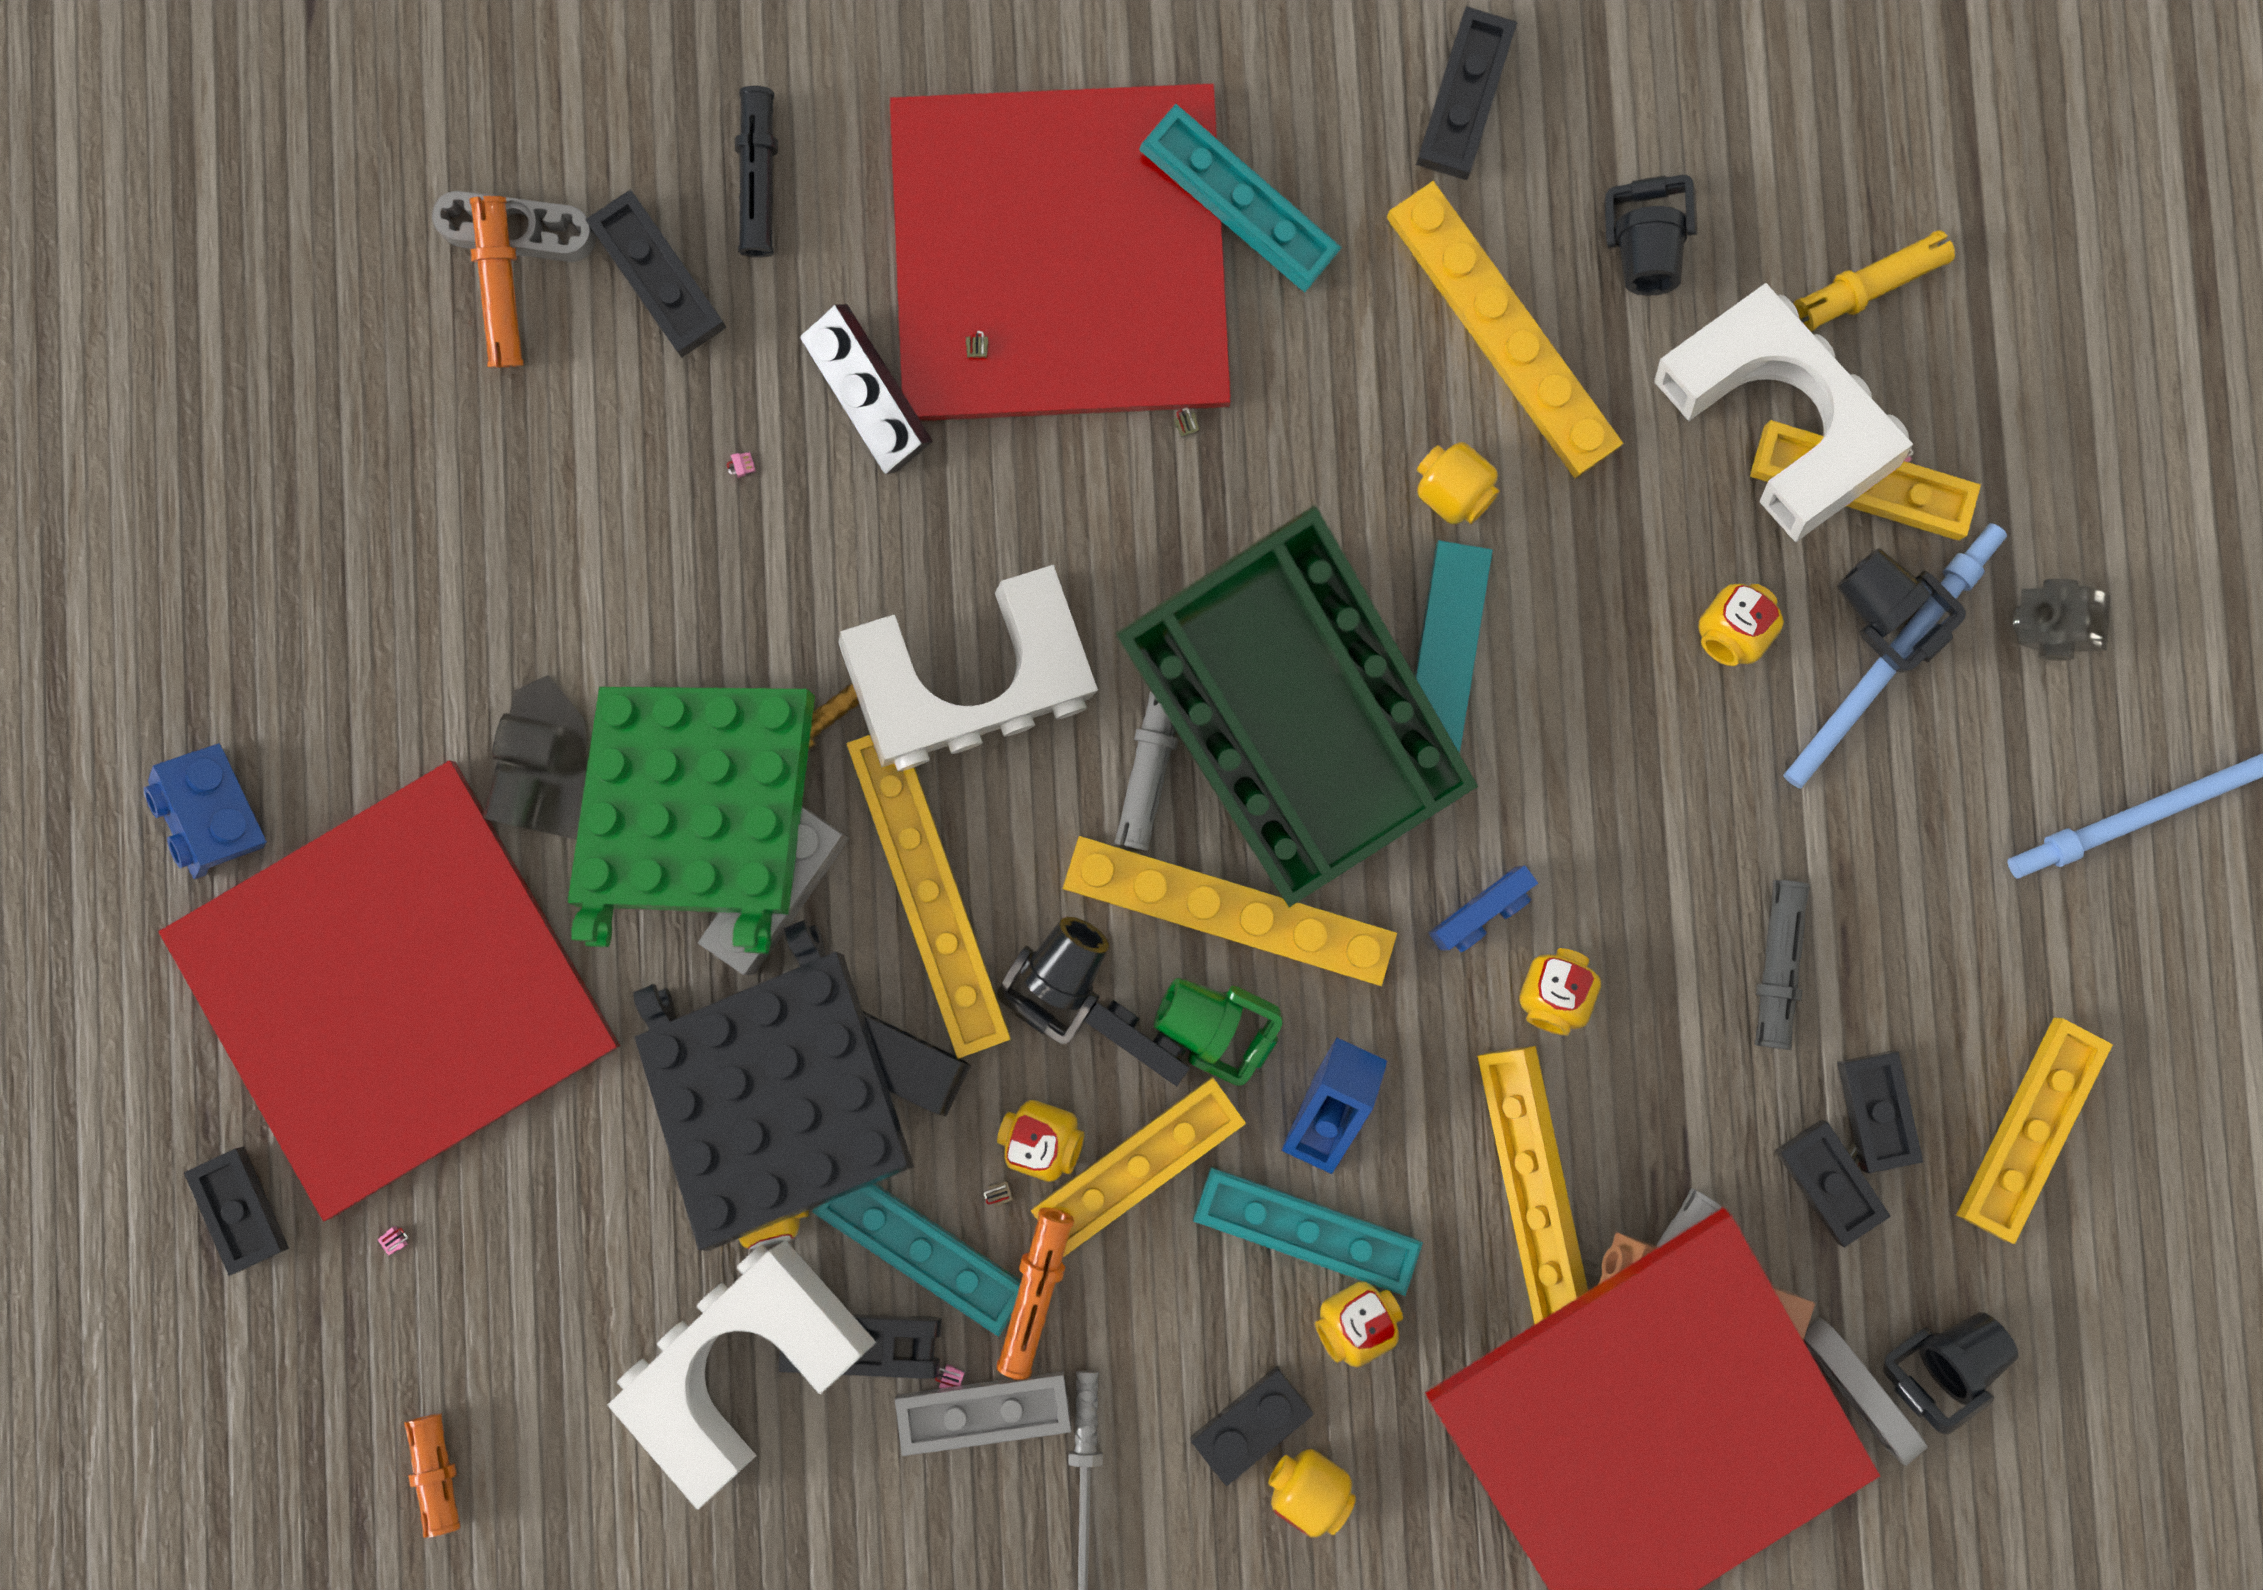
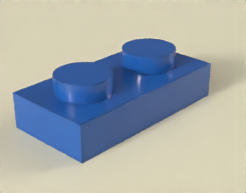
[1428,865,1538,953]

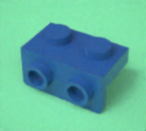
[143,743,267,880]

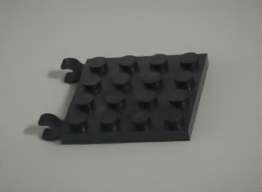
[633,920,914,1251]

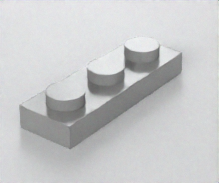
[895,1371,1072,1456]

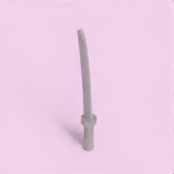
[1068,1370,1103,1590]

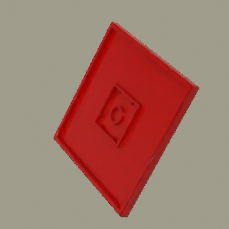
[890,83,1231,421]
[158,760,621,1222]
[1425,1207,1880,1590]

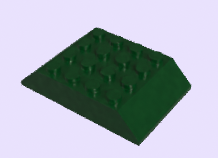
[1115,505,1478,907]

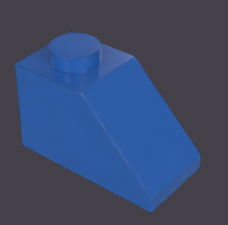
[1281,1037,1387,1174]

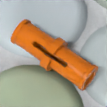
[404,1413,461,1538]

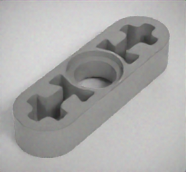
[432,191,596,262]
[1803,1317,1928,1466]

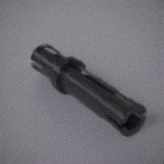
[735,86,779,258]

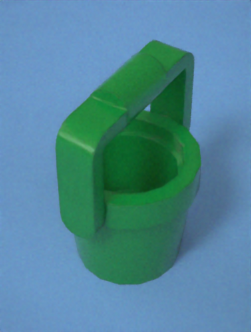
[1153,978,1282,1086]

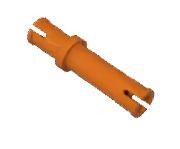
[469,196,524,368]
[996,1207,1074,1380]

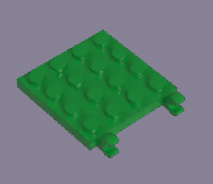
[567,687,815,954]

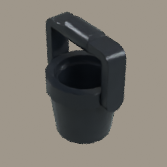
[1605,175,1698,296]
[1837,548,1966,673]
[997,917,1109,1044]
[1883,1312,2019,1434]

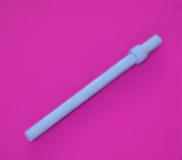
[1783,523,2007,789]
[2008,753,2263,879]

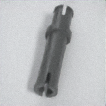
[1754,880,1810,1050]

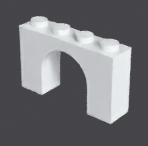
[1654,283,1913,543]
[838,565,1098,771]
[608,1241,876,1510]

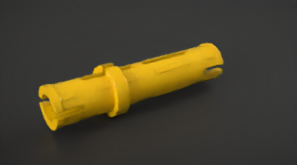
[1794,230,1955,331]

